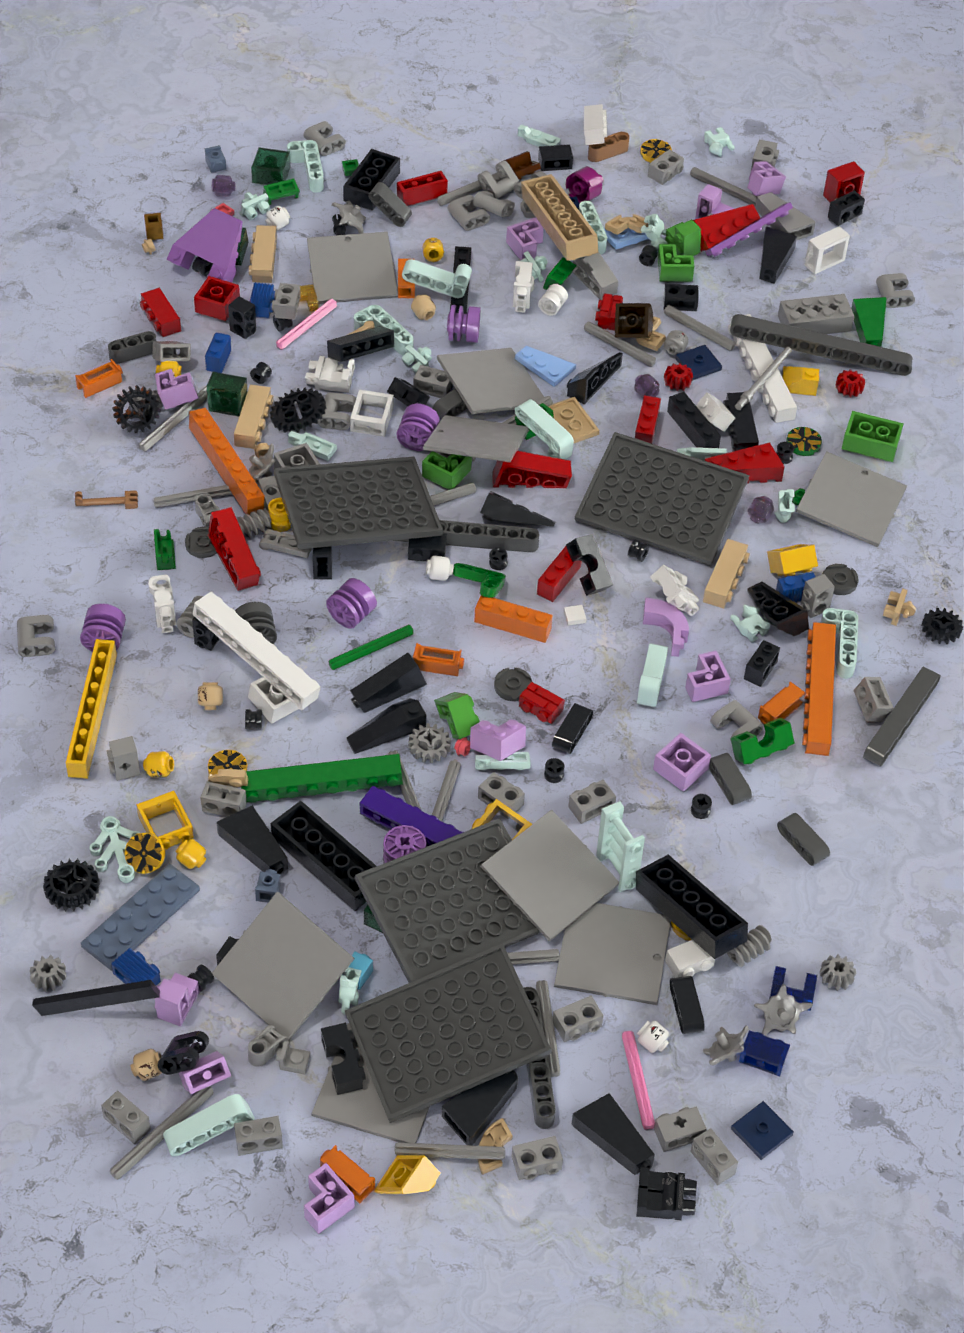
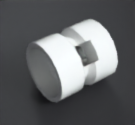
[538,284,568,316]

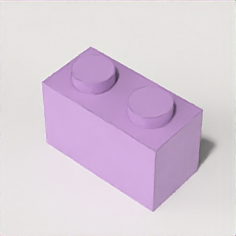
[179,1051,231,1094]

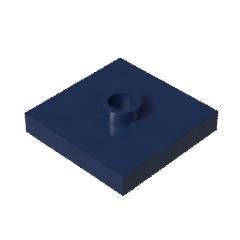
[675,345,722,380]
[731,1101,794,1160]

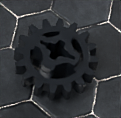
[921,608,963,644]

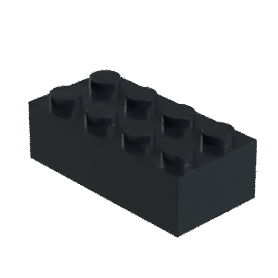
[343,149,400,211]

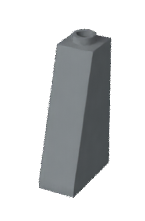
[756,192,815,240]

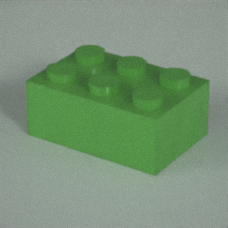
[842,411,904,462]

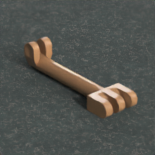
[75,490,138,509]

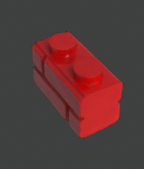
[595,293,623,331]
[519,682,565,724]

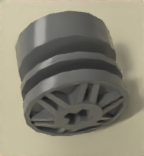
[235,601,277,644]

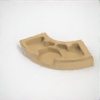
[478,1118,513,1175]

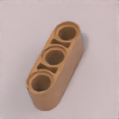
[588,131,630,162]

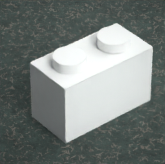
[696,392,735,431]
[665,940,715,978]

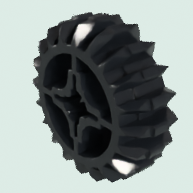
[112,385,161,433]
[43,858,100,912]

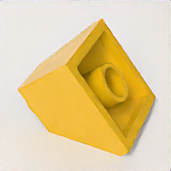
[782,366,819,396]
[374,1155,441,1194]

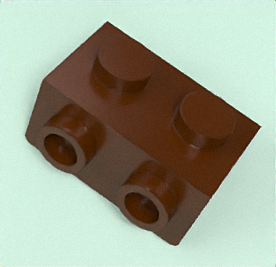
[504,151,541,180]

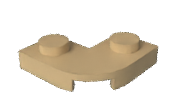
[605,214,649,235]
[636,316,666,351]
[208,769,248,788]

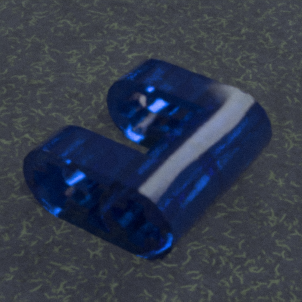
[769,966,817,1011]

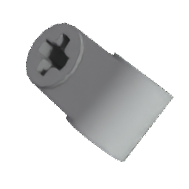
[195,492,220,527]
[248,1025,288,1066]

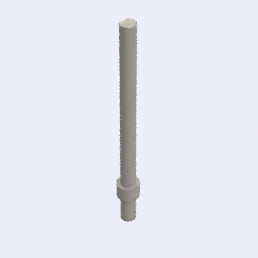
[735,347,792,410]

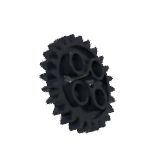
[270,387,327,433]

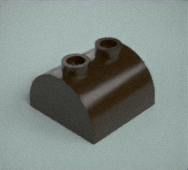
[615,303,653,338]

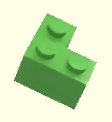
[665,219,701,256]
[657,244,695,282]
[422,451,472,490]
[434,692,480,739]

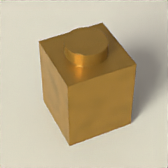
[144,213,164,240]

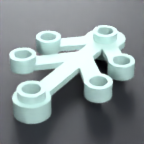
[89,816,140,883]

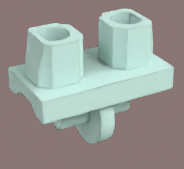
[239,192,270,220]
[521,251,548,282]
[401,345,432,373]

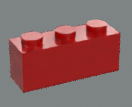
[397,171,448,206]
[140,287,181,337]
[635,395,661,444]
[537,546,581,602]

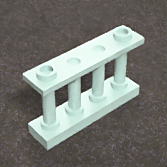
[596,801,645,892]

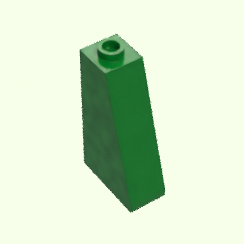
[851,297,886,347]

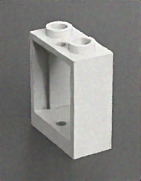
[804,226,850,274]
[350,390,394,437]

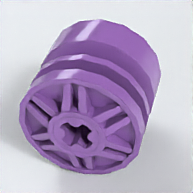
[447,305,481,343]
[396,404,440,451]
[326,578,377,629]
[80,604,126,652]
[383,825,426,864]

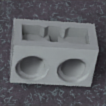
[648,149,684,185]
[272,283,301,320]
[413,365,453,398]
[800,574,835,618]
[853,677,894,722]
[478,772,525,819]
[568,780,616,824]
[200,781,247,817]
[553,995,603,1042]
[101,1090,151,1144]
[234,1116,283,1156]
[690,1128,738,1185]
[511,1136,563,1180]

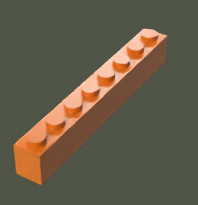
[189,408,265,515]
[802,622,836,756]

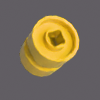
[268,497,291,532]

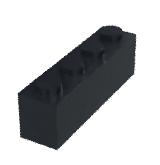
[327,326,394,362]
[667,391,721,448]
[723,392,759,451]

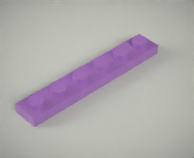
[705,202,793,257]

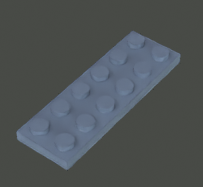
[81,863,200,971]

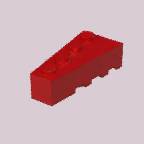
[693,204,760,252]
[705,442,785,484]
[492,451,572,488]

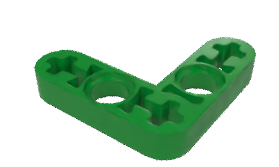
[453,563,506,597]

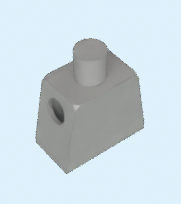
[152,341,191,362]

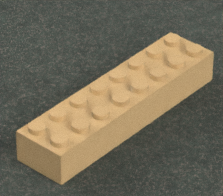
[521,174,599,261]

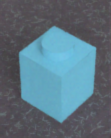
[342,951,373,990]

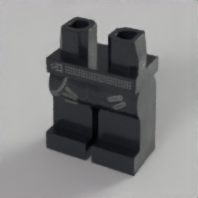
[636,1167,697,1220]

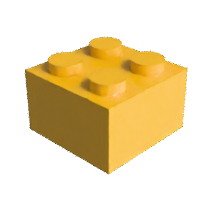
[767,544,818,577]

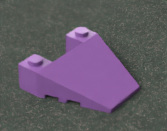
[166,208,243,283]

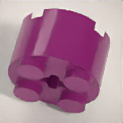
[565,166,603,204]

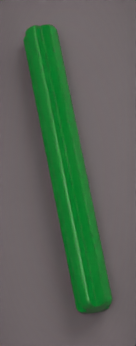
[328,624,414,670]

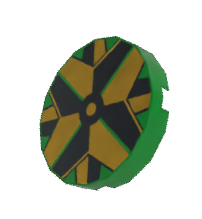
[786,427,822,456]

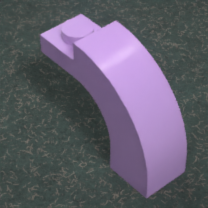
[643,598,689,657]

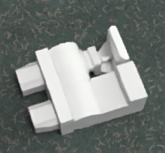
[513,261,534,313]
[305,356,355,392]
[650,565,699,616]
[149,575,176,633]

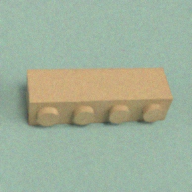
[249,225,277,283]
[234,384,274,449]
[703,539,750,609]

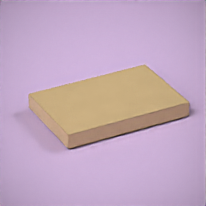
[549,397,600,443]

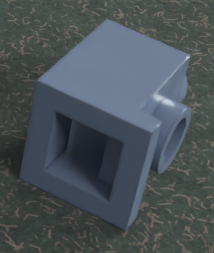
[204,145,226,173]
[255,869,281,903]

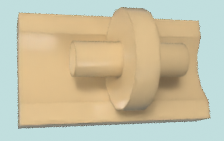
[883,588,916,626]

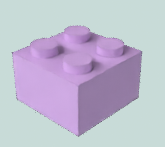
[653,733,711,792]

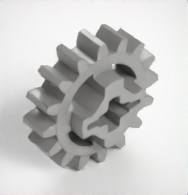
[408,723,451,763]

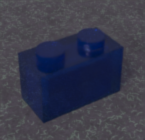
[739,1030,790,1077]

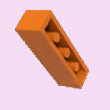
[474,595,553,643]

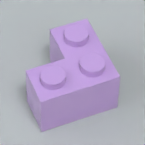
[747,161,786,196]
[695,184,735,219]
[506,218,544,260]
[155,369,198,410]
[685,651,731,702]
[470,720,526,761]
[155,973,199,1027]
[304,1163,354,1234]

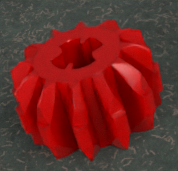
[664,363,693,391]
[835,369,865,398]

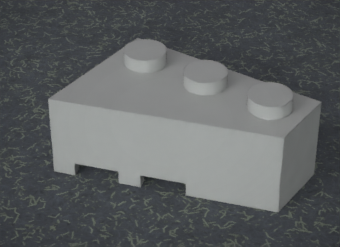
[573,253,618,300]

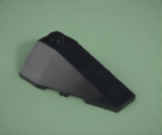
[567,352,623,405]
[480,491,556,526]
[747,581,809,636]
[347,698,426,754]

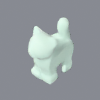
[704,127,735,157]
[641,214,668,249]
[774,489,795,523]
[730,604,770,642]
[338,967,362,1014]

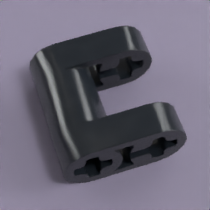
[158,1031,209,1075]

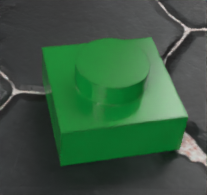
[342,159,359,176]

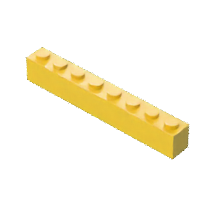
[66,639,117,779]

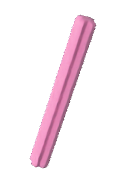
[276,299,337,350]
[622,1031,655,1130]

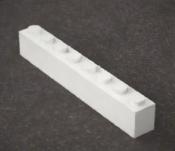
[728,314,797,423]
[193,592,320,710]

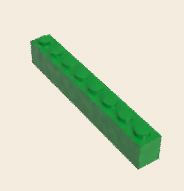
[241,754,403,803]

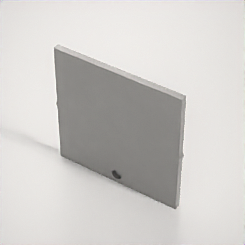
[307,232,398,304]
[436,348,544,414]
[423,415,529,462]
[796,451,907,547]
[480,810,619,941]
[212,892,355,1041]
[554,903,671,1005]
[312,1023,430,1143]

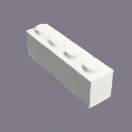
[584,104,607,145]

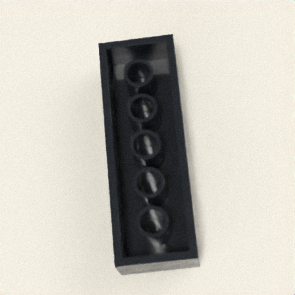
[270,800,376,911]
[636,854,748,959]

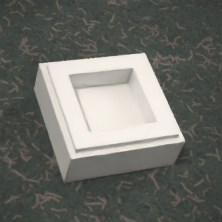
[564,605,587,626]

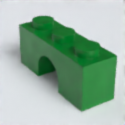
[730,718,795,764]

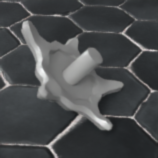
[332,201,366,234]
[249,444,275,481]
[754,984,813,1037]
[703,1025,749,1066]

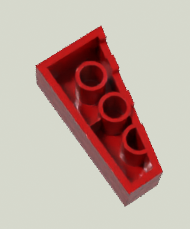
[208,507,261,591]

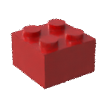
[823,161,865,202]
[194,276,240,321]

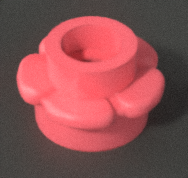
[454,737,471,756]

